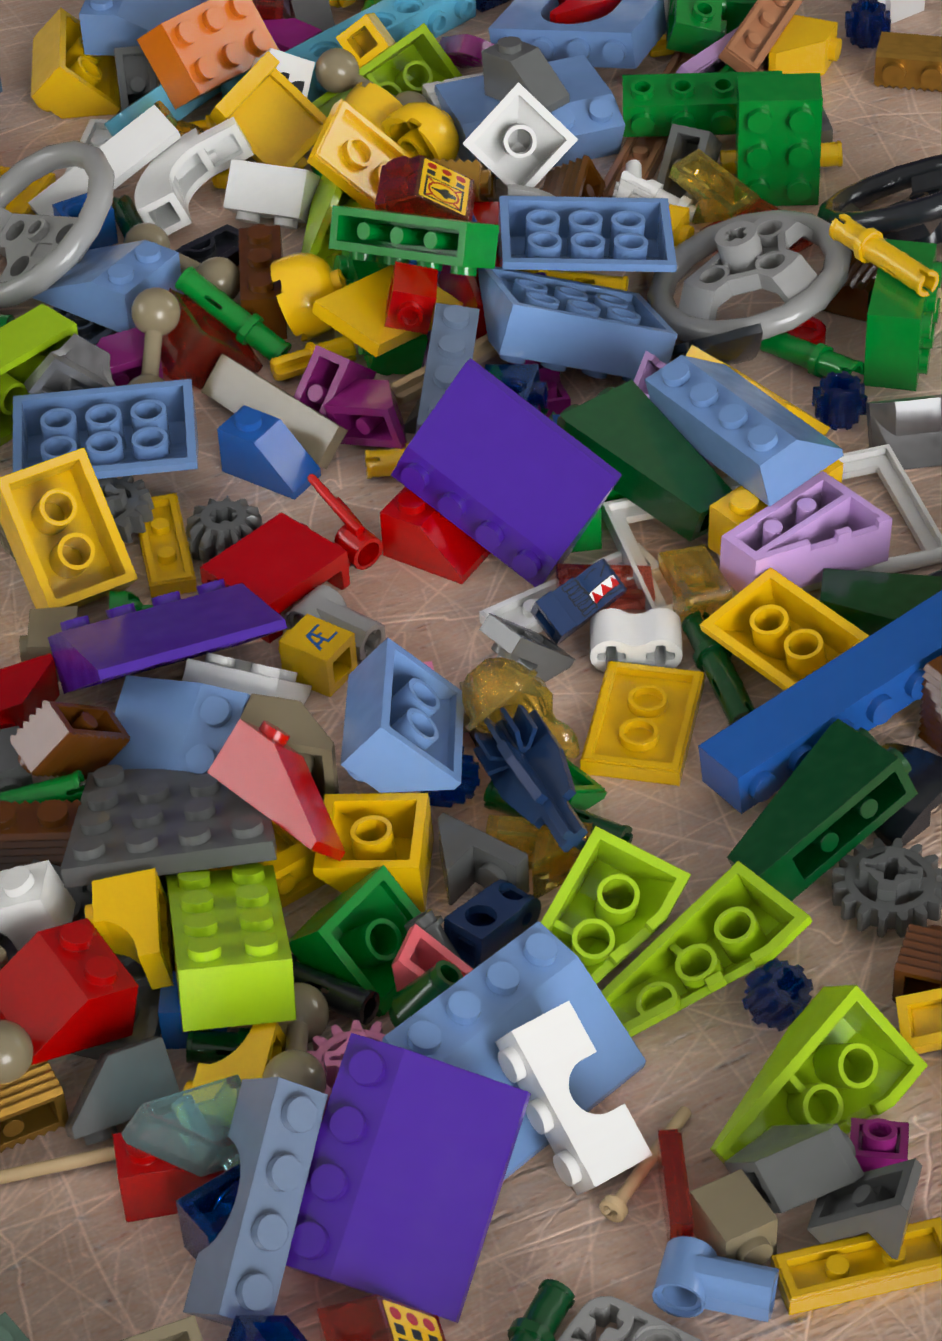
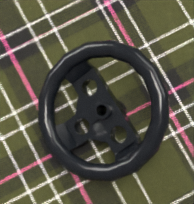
[817,154,942,244]

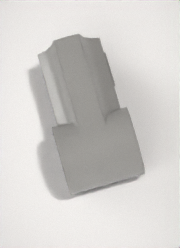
[285,585,386,660]

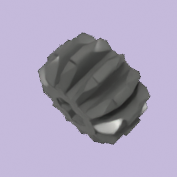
[186,496,263,564]

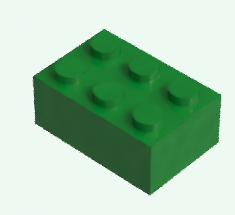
[735,73,823,207]
[863,239,942,391]

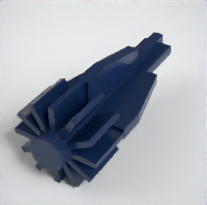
[473,704,588,853]

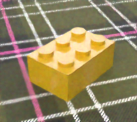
[0,448,138,609]

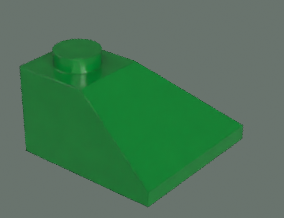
[289,865,421,1017]

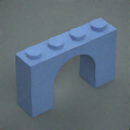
[488,0,667,69]

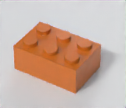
[137,0,279,110]

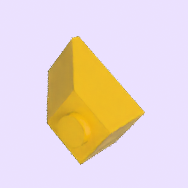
[768,15,842,76]

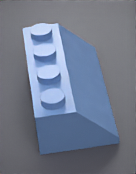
[645,355,844,507]

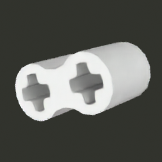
[590,607,683,672]

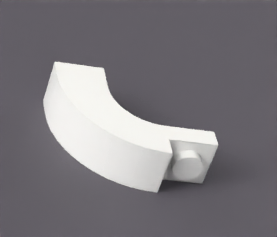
[134,116,254,236]

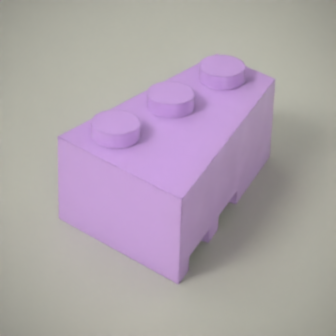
[719,471,893,592]

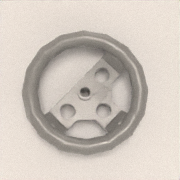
[0,140,115,309]
[647,210,852,342]

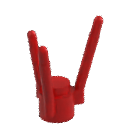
[307,474,383,570]

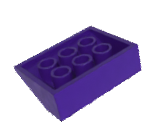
[391,358,622,587]
[48,579,287,694]
[286,1033,531,1323]

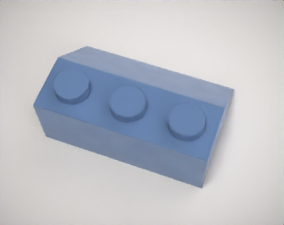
[340,637,465,793]

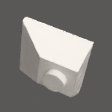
[462,82,578,188]

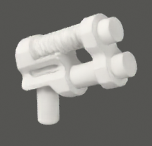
[612,160,699,223]

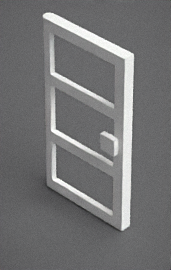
[602,444,942,619]

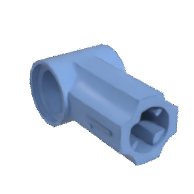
[652,1236,779,1322]

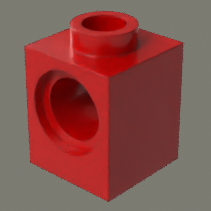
[384,261,438,335]

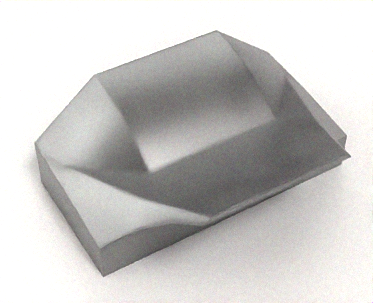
[24,334,116,394]
[866,394,942,470]

